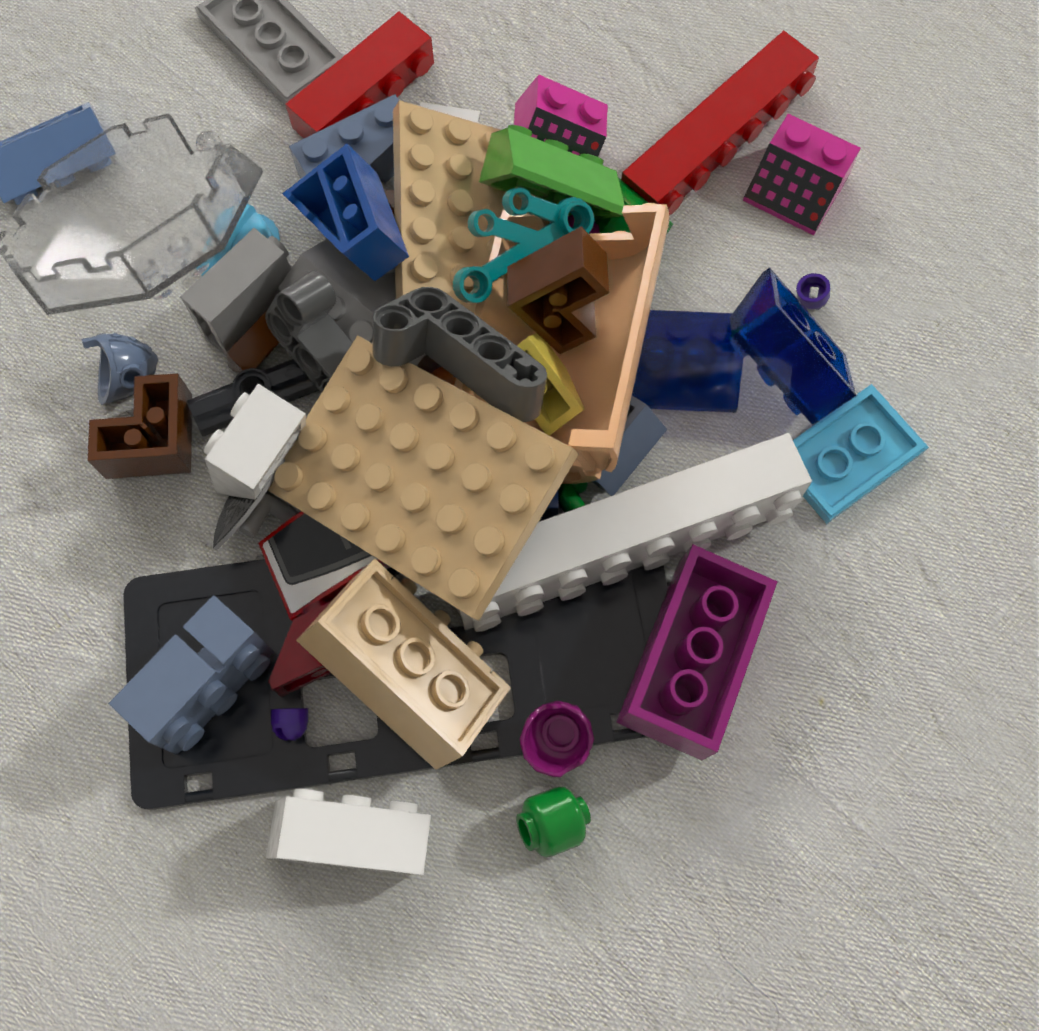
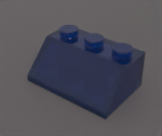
[729,267,856,425]
[632,310,744,413]

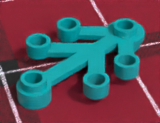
[453,187,594,312]

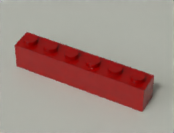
[621,30,819,216]

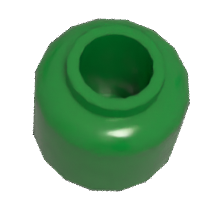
[516,787,591,857]

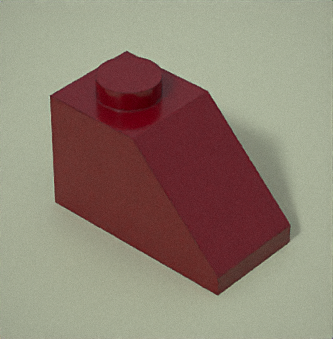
[269,600,331,697]

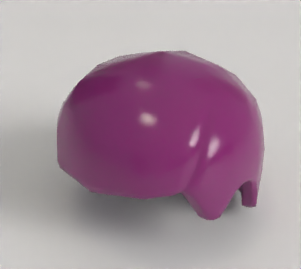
[520,701,594,777]

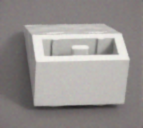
[204,384,306,500]

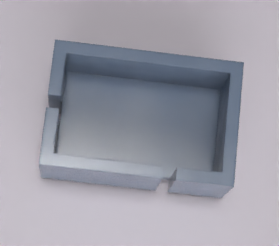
[108,595,274,755]

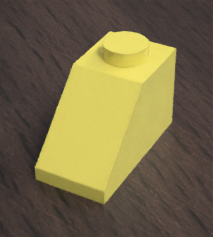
[517,333,585,436]

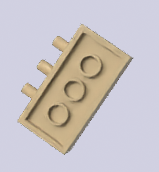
[296,559,511,770]

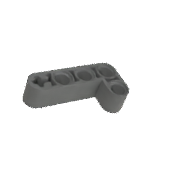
[265,271,352,393]
[372,287,547,422]

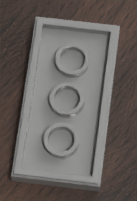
[195,0,343,105]

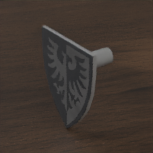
[213,459,296,551]

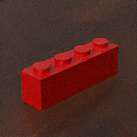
[285,11,434,138]

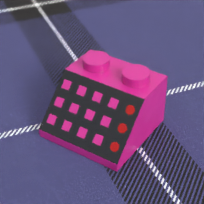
[514,74,608,157]
[743,114,861,236]

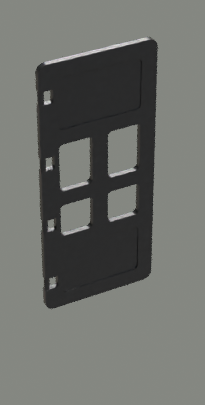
[123,520,668,810]

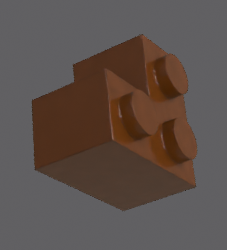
[507,226,609,354]
[87,373,192,479]

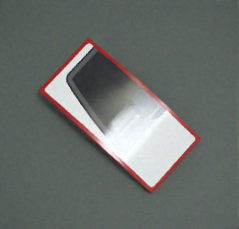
[258,511,390,622]

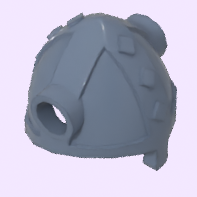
[81,333,158,405]

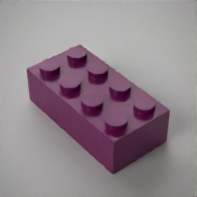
[616,544,778,761]

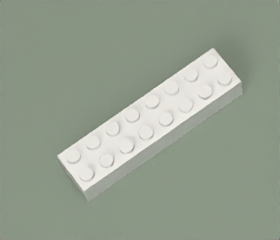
[457,433,812,632]

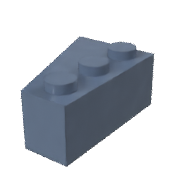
[289,94,399,184]

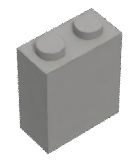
[180,228,292,356]

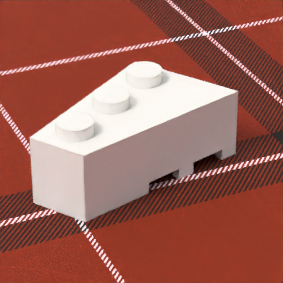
[266,789,431,875]

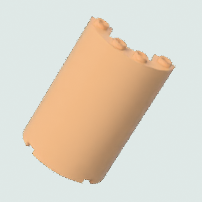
[454,203,669,484]

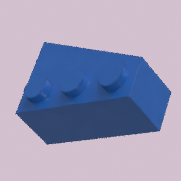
[282,144,409,281]

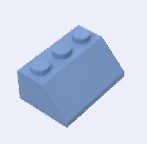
[0,102,115,205]

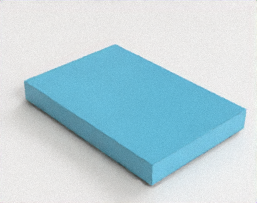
[793,384,929,524]

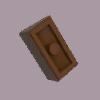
[226,309,279,373]

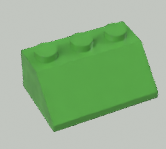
[479,125,625,220]

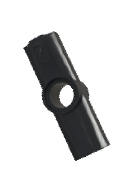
[187,359,319,437]

